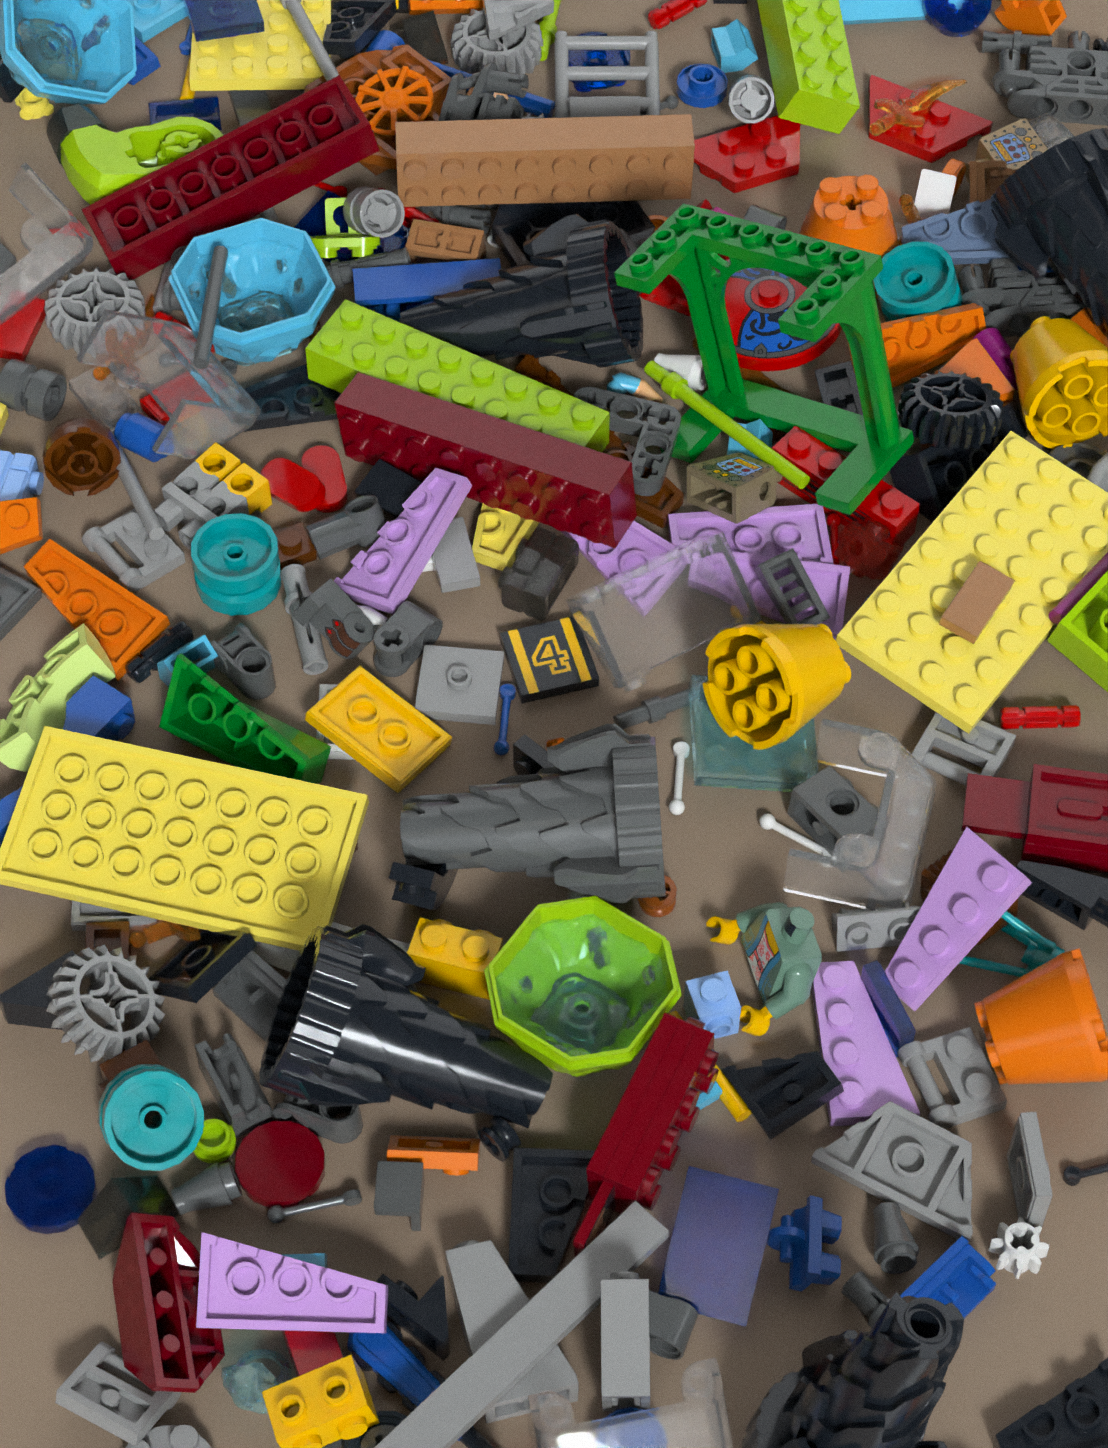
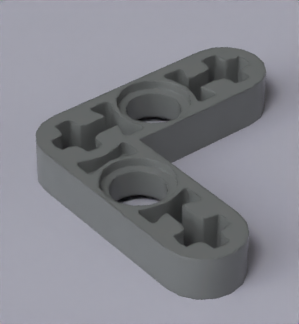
[573,387,681,496]

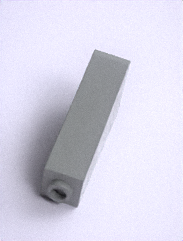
[445,1240,579,1424]

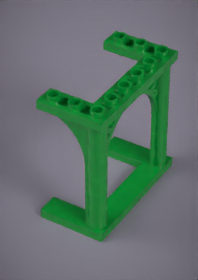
[614,203,914,515]

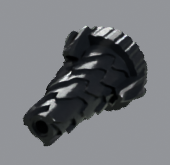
[991,128,1108,332]
[400,214,643,368]
[259,924,553,1129]
[742,1292,964,1448]

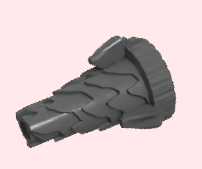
[400,723,666,903]

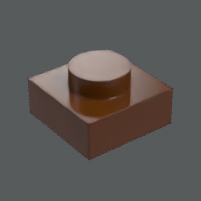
[274,522,317,570]
[85,921,131,959]

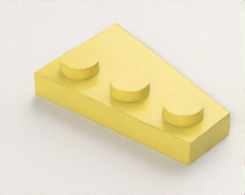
[472,503,539,573]

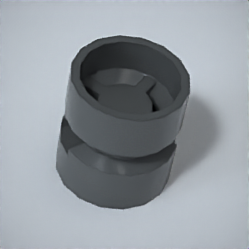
[0,359,67,421]

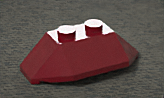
[112,1213,225,1393]

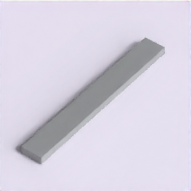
[374,1201,669,1448]

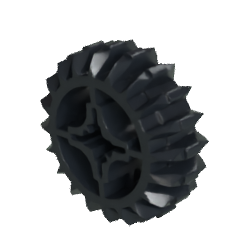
[898,370,1004,451]

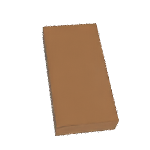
[939,561,1015,644]

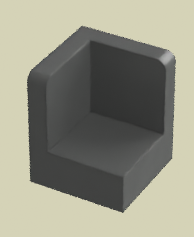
[374,1161,425,1231]

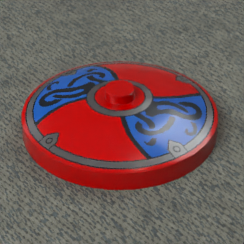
[715,259,842,371]

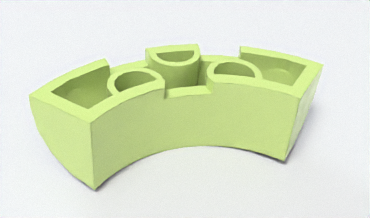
[0,623,116,772]

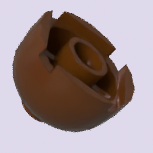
[43,417,121,496]

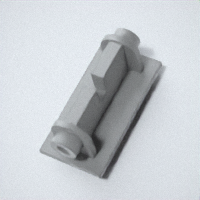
[831,902,921,952]

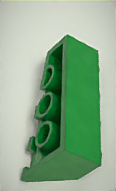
[159,653,331,784]

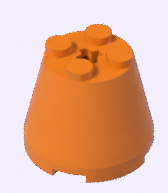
[798,174,900,299]
[974,948,1108,1085]

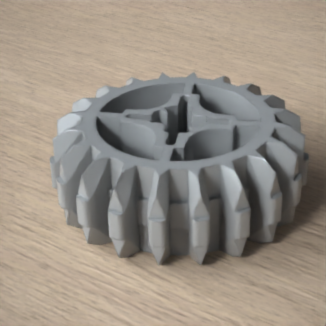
[451,7,543,75]
[44,266,146,357]
[46,944,165,1062]

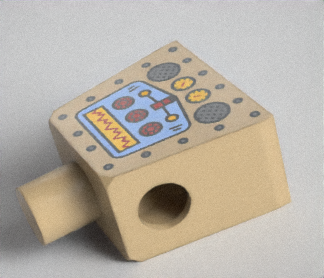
[965,118,1048,183]

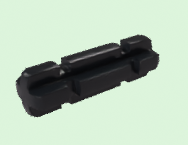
[125,621,194,683]

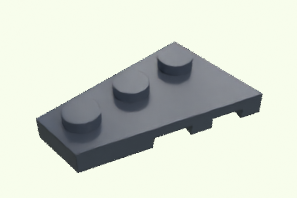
[901,199,1010,265]

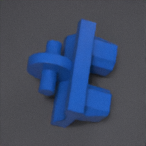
[767,1195,842,1292]

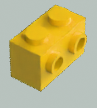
[407,917,503,1000]
[262,1355,380,1448]

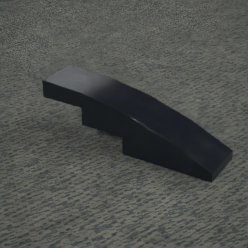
[1016,860,1108,930]

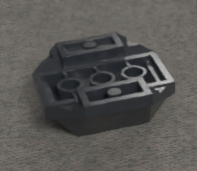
[492,201,655,267]

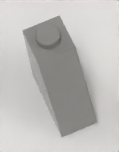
[600,1271,650,1411]

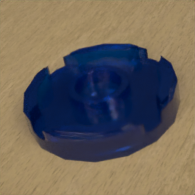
[5,1145,97,1234]

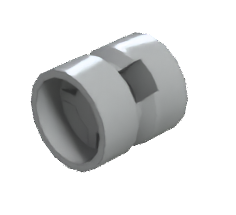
[728,75,774,124]
[343,186,405,238]

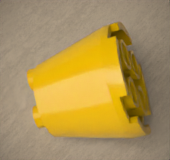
[1010,316,1108,449]
[703,623,851,750]

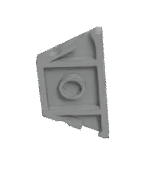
[482,0,554,40]
[811,1101,973,1241]

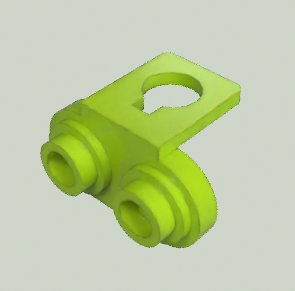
[310,197,381,258]

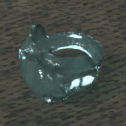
[221,1349,293,1414]

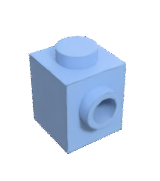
[683,971,741,1039]

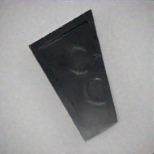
[223,363,342,432]
[508,1148,595,1283]

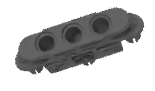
[992,30,1108,126]
[419,63,529,234]
[959,258,1087,337]

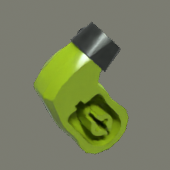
[47,104,223,205]

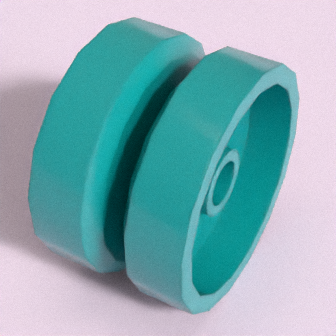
[873,241,962,322]
[191,513,282,616]
[98,1064,204,1171]

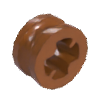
[638,875,677,917]

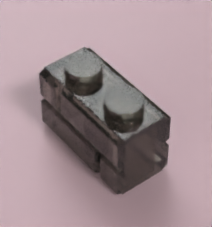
[498,527,579,621]

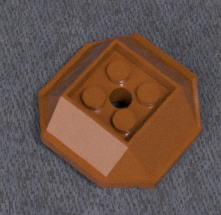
[304,44,451,176]

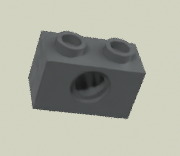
[787,765,887,868]

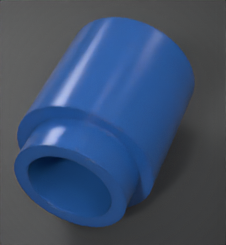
[114,412,174,462]

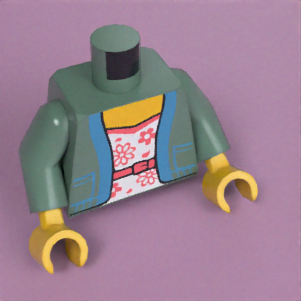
[706,902,822,1036]

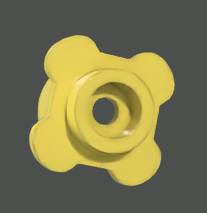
[15,88,54,120]

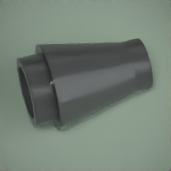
[171,1162,243,1215]
[873,1202,919,1274]

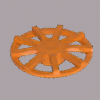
[355,66,434,136]

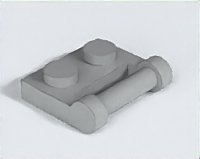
[82,508,185,593]
[909,712,1016,785]
[897,1027,1007,1129]
[55,1341,182,1446]

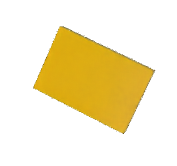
[305,665,453,793]

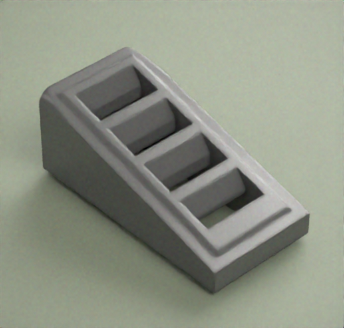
[754,548,830,625]

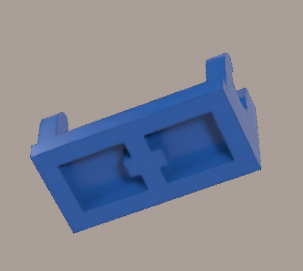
[900,1236,996,1319]

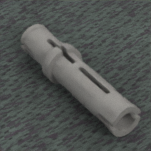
[281,564,328,675]

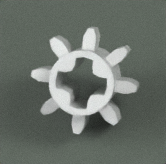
[989,1217,1049,1279]

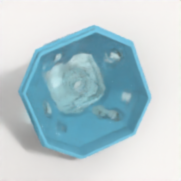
[0,0,137,105]
[168,218,336,366]

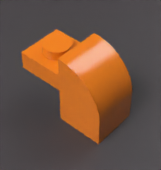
[994,0,1067,36]

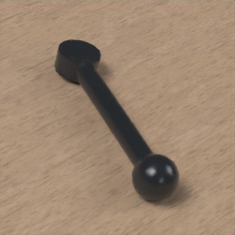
[1063,1163,1108,1186]

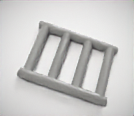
[554,31,660,118]

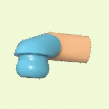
[606,372,663,403]

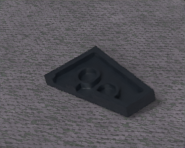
[323,0,397,58]
[993,1358,1108,1448]

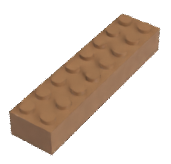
[395,114,695,207]

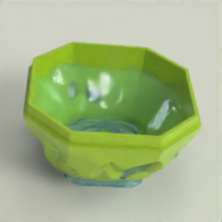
[484,896,682,1077]

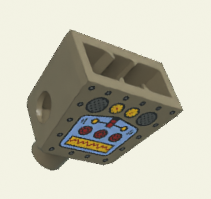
[686,453,783,524]

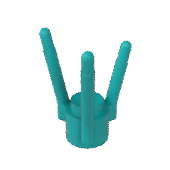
[959,911,1065,977]

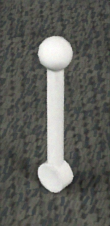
[669,741,690,815]
[759,813,835,863]

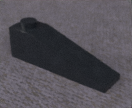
[889,400,1028,523]

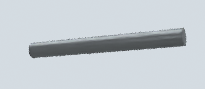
[193,246,228,369]

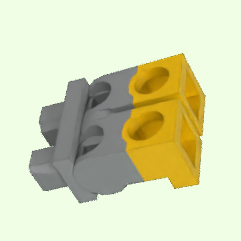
[154,442,272,550]

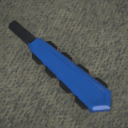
[347,1321,495,1448]

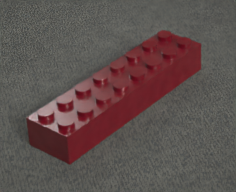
[81,75,380,280]
[335,372,637,548]

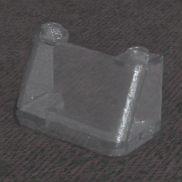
[566,532,762,692]

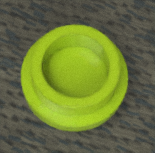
[193,1119,236,1163]

